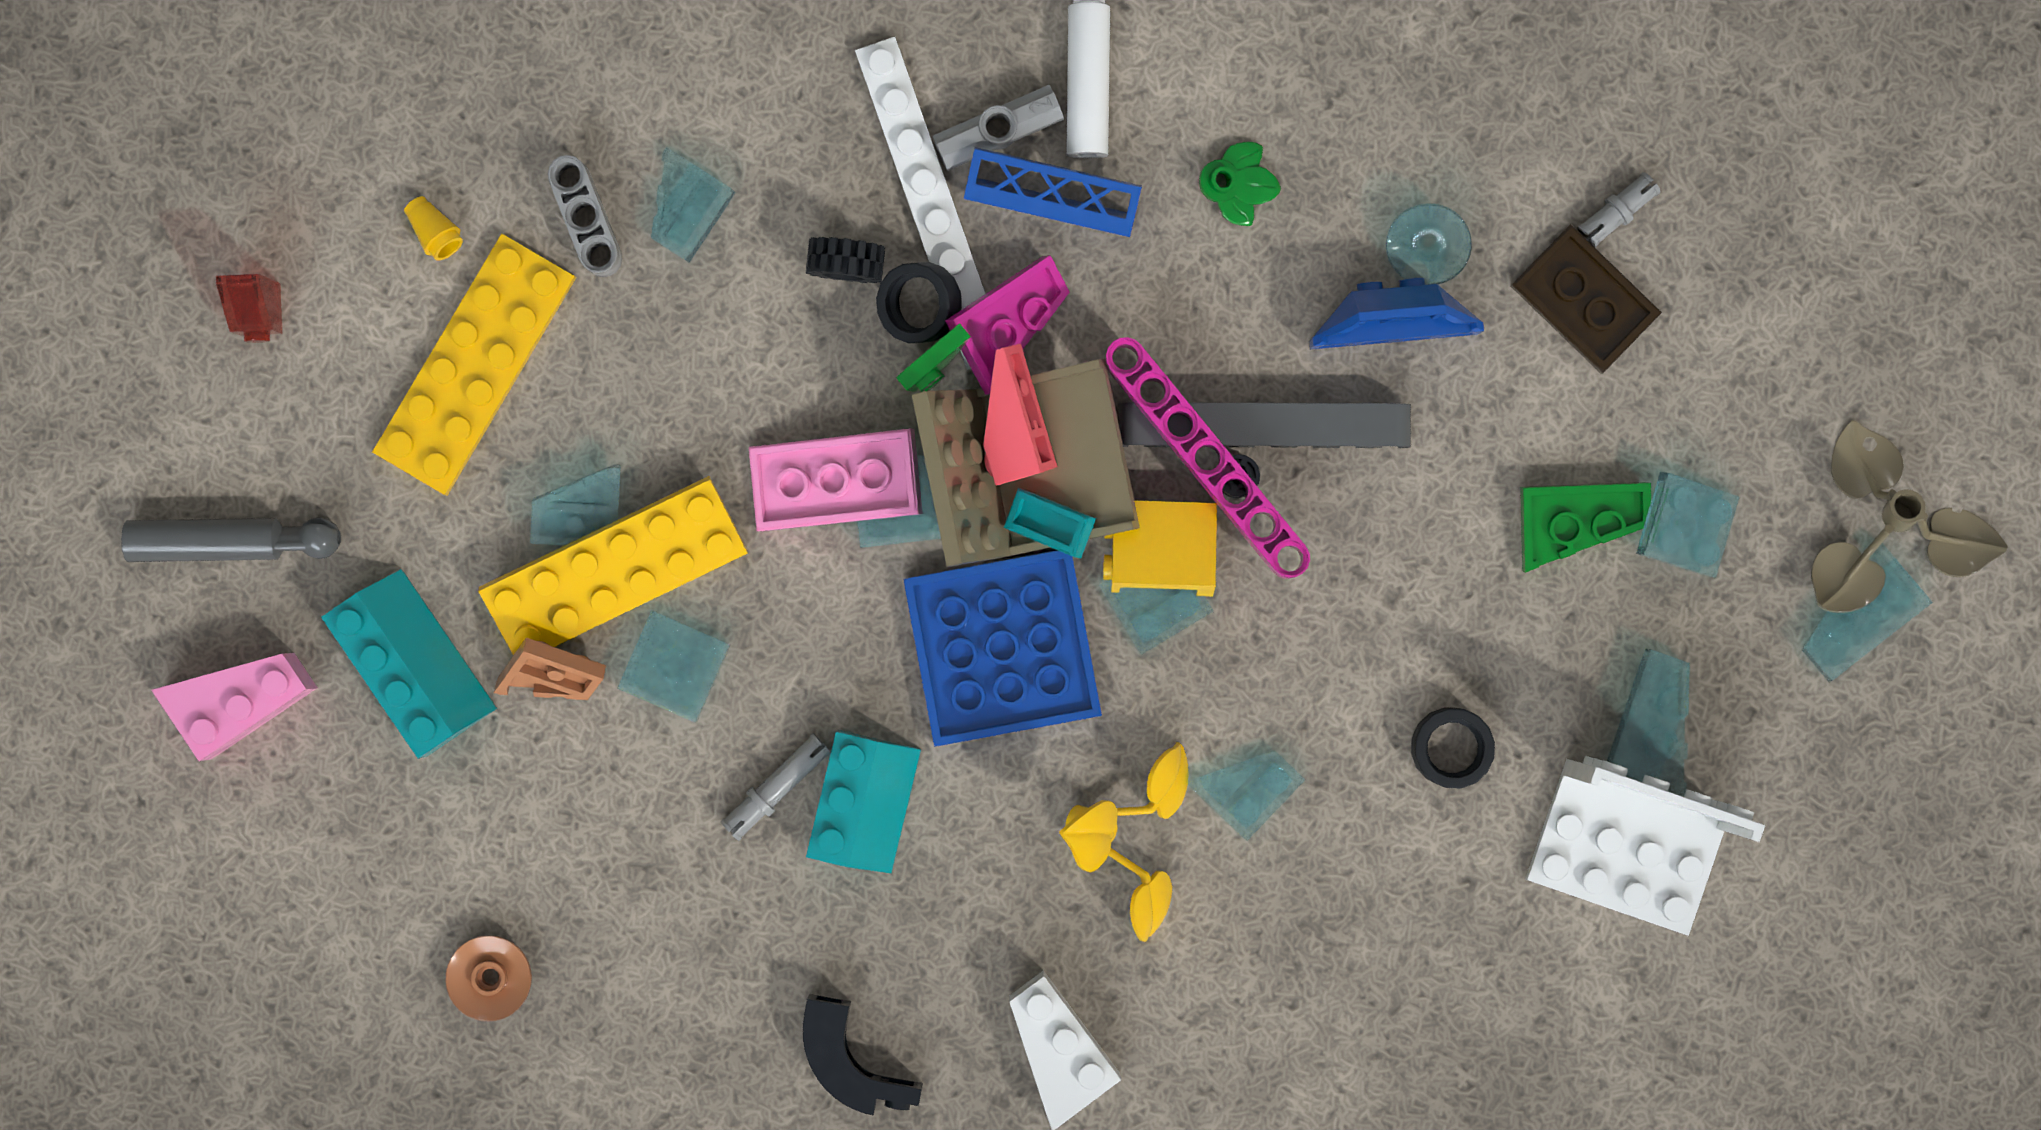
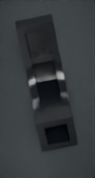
[803,994,923,1116]

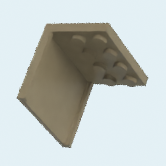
[912,359,1140,567]

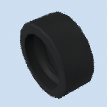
[876,262,962,344]
[1411,707,1495,789]

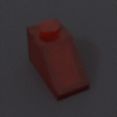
[216,274,282,343]

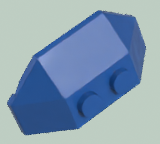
[1309,278,1484,350]

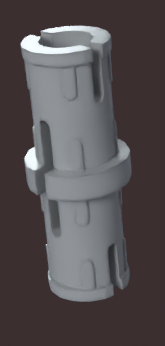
[1577,172,1661,247]

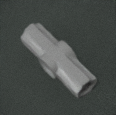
[932,85,1064,171]

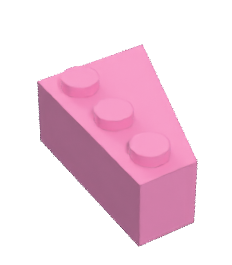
[151,653,318,761]

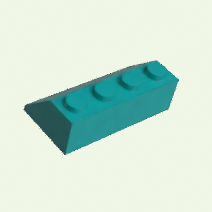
[321,569,497,759]

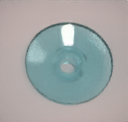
[1386,203,1472,285]

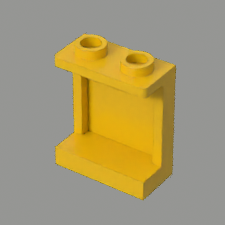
[1103,501,1217,597]

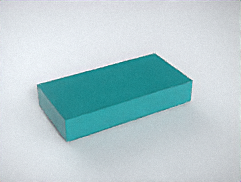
[1003,488,1096,559]

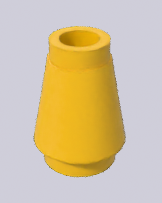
[404,196,463,261]

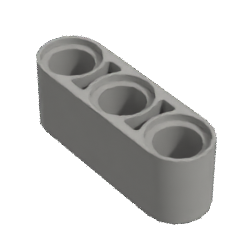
[548,155,622,277]

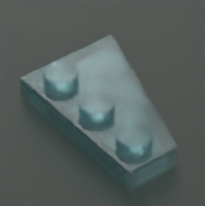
[1801,537,1933,683]
[1607,648,1690,797]

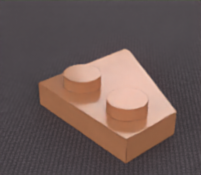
[494,638,606,700]

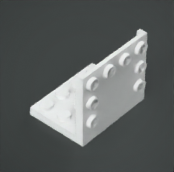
[1525,756,1765,936]

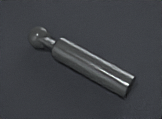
[121,517,341,562]

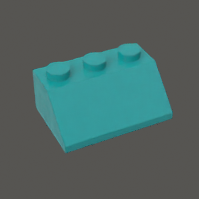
[806,730,921,873]

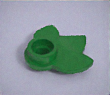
[1199,142,1281,226]

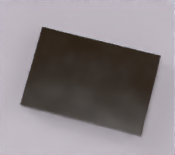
[1510,224,1662,374]

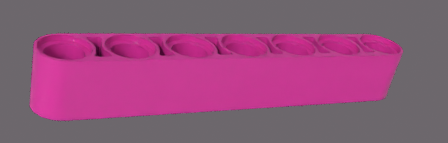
[1105,337,1310,579]

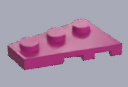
[945,255,1070,395]

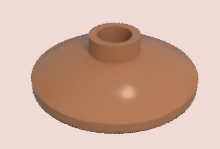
[446,935,532,1022]

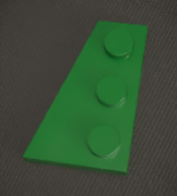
[1520,482,1652,573]

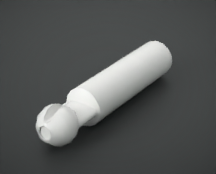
[1066,0,1110,158]

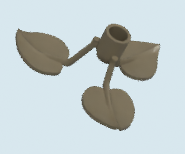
[1811,420,2008,613]

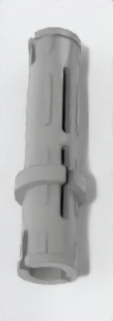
[720,733,831,841]

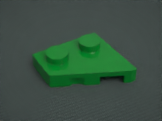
[896,323,971,392]

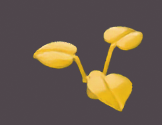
[1059,742,1189,942]

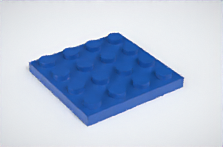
[903,551,1102,747]

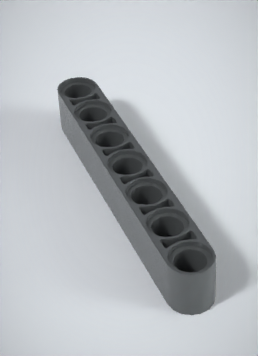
[1118,402,1411,448]

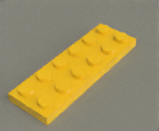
[372,233,577,496]
[478,476,748,655]

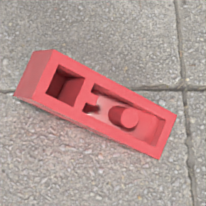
[983,344,1058,486]

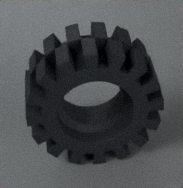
[806,237,886,283]

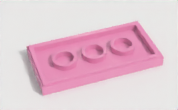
[749,428,923,531]

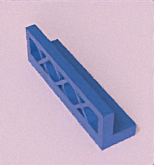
[964,147,1142,237]

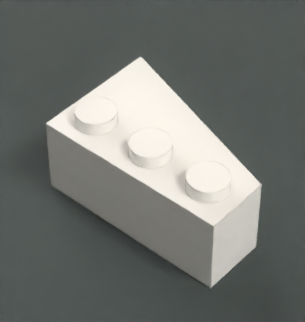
[1009,970,1121,1130]

